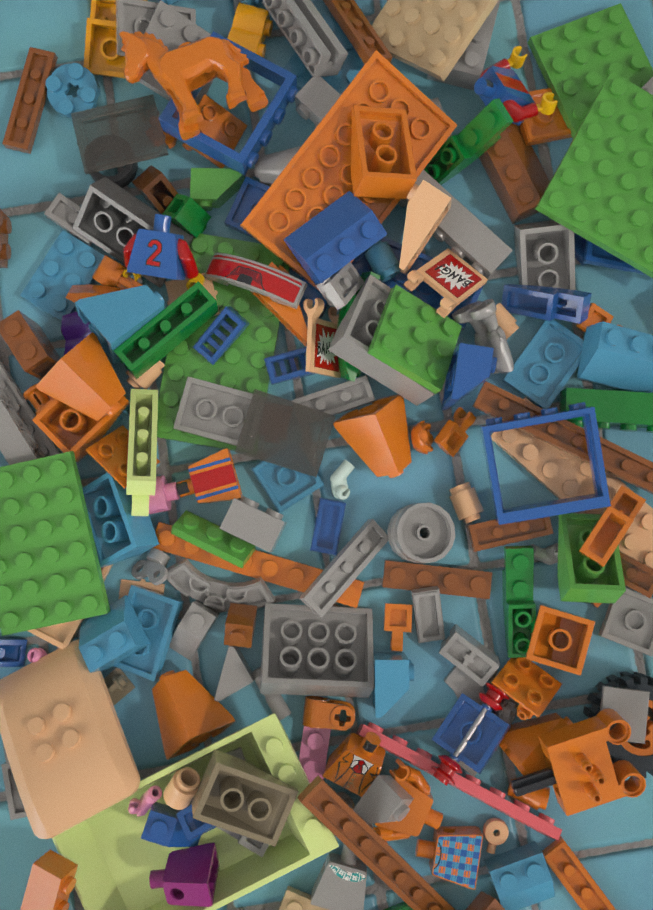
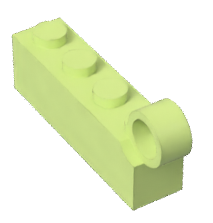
[126,389,158,516]

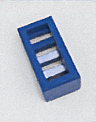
[193,306,250,365]
[264,346,315,385]

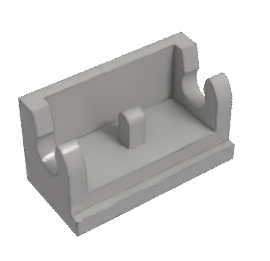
[439,624,500,687]

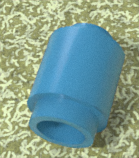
[364,240,401,282]

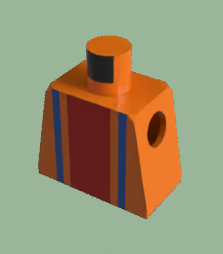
[176,448,243,504]

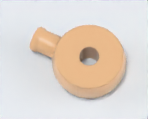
[483,817,509,854]

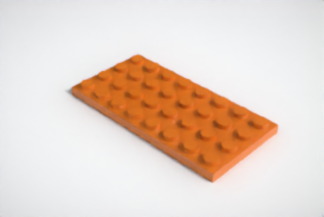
[240,50,457,292]

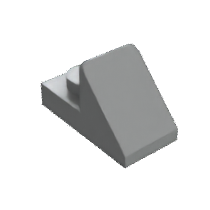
[317,262,364,310]

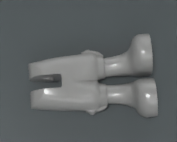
[452,299,514,374]

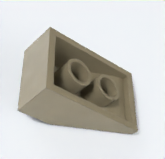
[192,749,299,847]

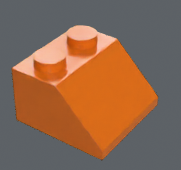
[525,605,595,676]

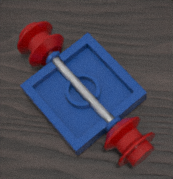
[431,682,510,786]

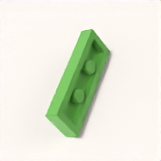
[171,510,256,568]

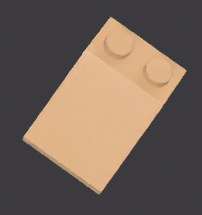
[399,180,452,275]

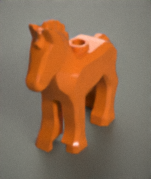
[119,31,268,141]

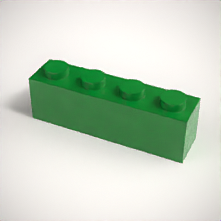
[114,281,219,380]
[559,388,653,433]

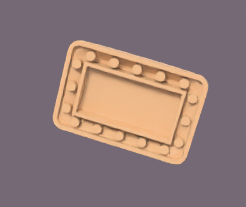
[0,639,140,839]

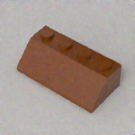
[479,123,550,224]

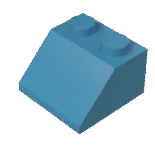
[79,595,150,673]
[372,652,414,718]
[484,841,555,910]

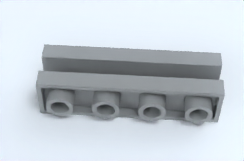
[262,0,348,77]

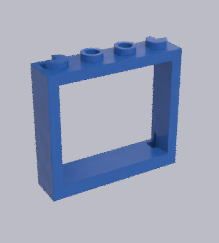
[159,31,299,176]
[480,402,611,525]

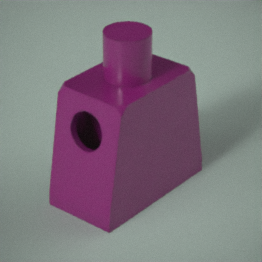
[149,842,220,907]

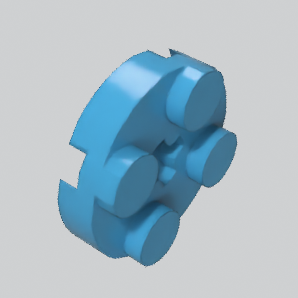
[46,63,101,119]

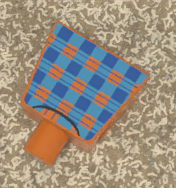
[415,826,483,890]

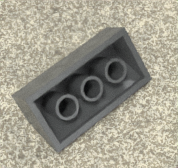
[72,177,193,288]

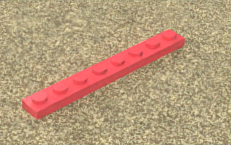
[356,722,562,840]

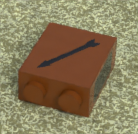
[0,310,61,380]

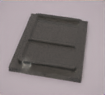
[71,94,169,175]
[235,389,336,477]

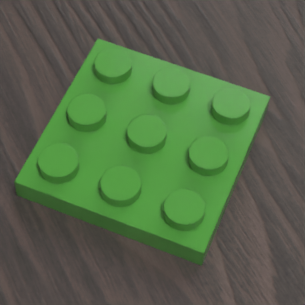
[367,284,462,394]

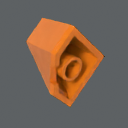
[35,332,126,421]
[333,394,412,478]
[152,670,235,760]
[499,713,573,776]

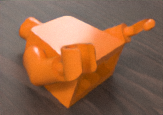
[373,759,443,841]

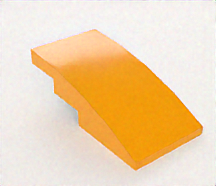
[84,0,148,79]

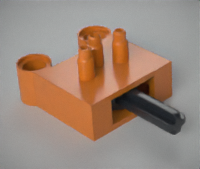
[511,708,646,816]

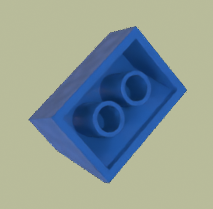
[283,191,387,285]
[441,343,497,410]

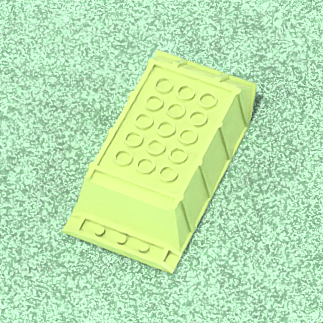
[52,713,339,910]

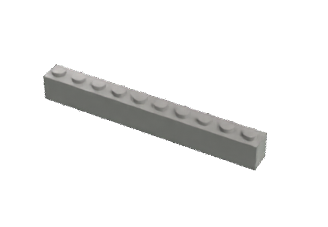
[295,76,513,279]

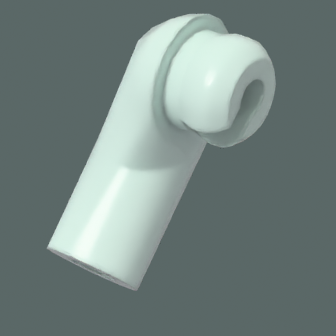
[330,459,355,500]

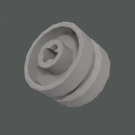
[387,502,455,563]

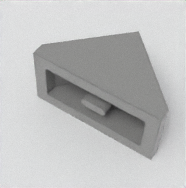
[214,645,254,702]

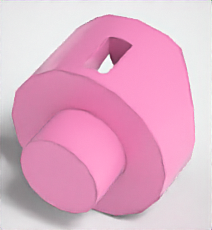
[149,475,180,515]

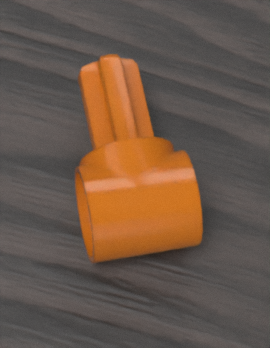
[92,255,143,289]

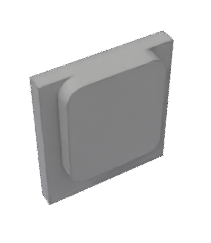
[600,686,650,744]

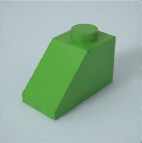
[190,168,245,211]

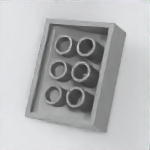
[328,275,435,406]
[260,603,374,698]

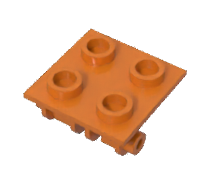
[182,94,248,168]
[85,425,160,489]
[491,657,562,720]

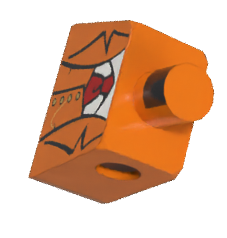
[322,732,386,797]

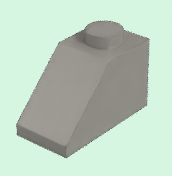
[169,600,219,661]
[353,775,414,823]

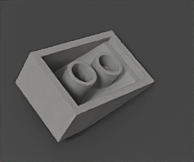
[514,220,576,290]

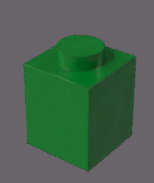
[162,193,211,238]

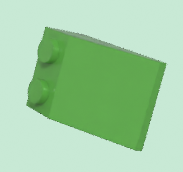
[557,513,626,603]

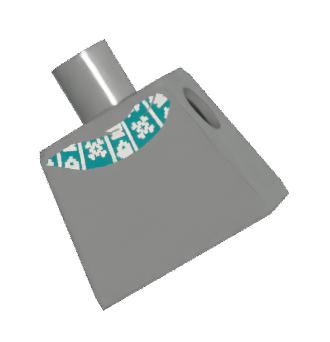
[310,844,367,910]

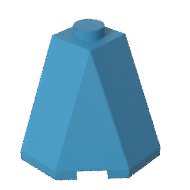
[75,285,165,364]

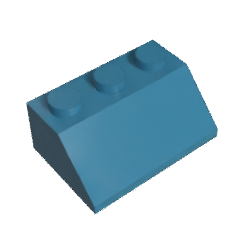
[577,322,653,393]
[82,472,159,568]

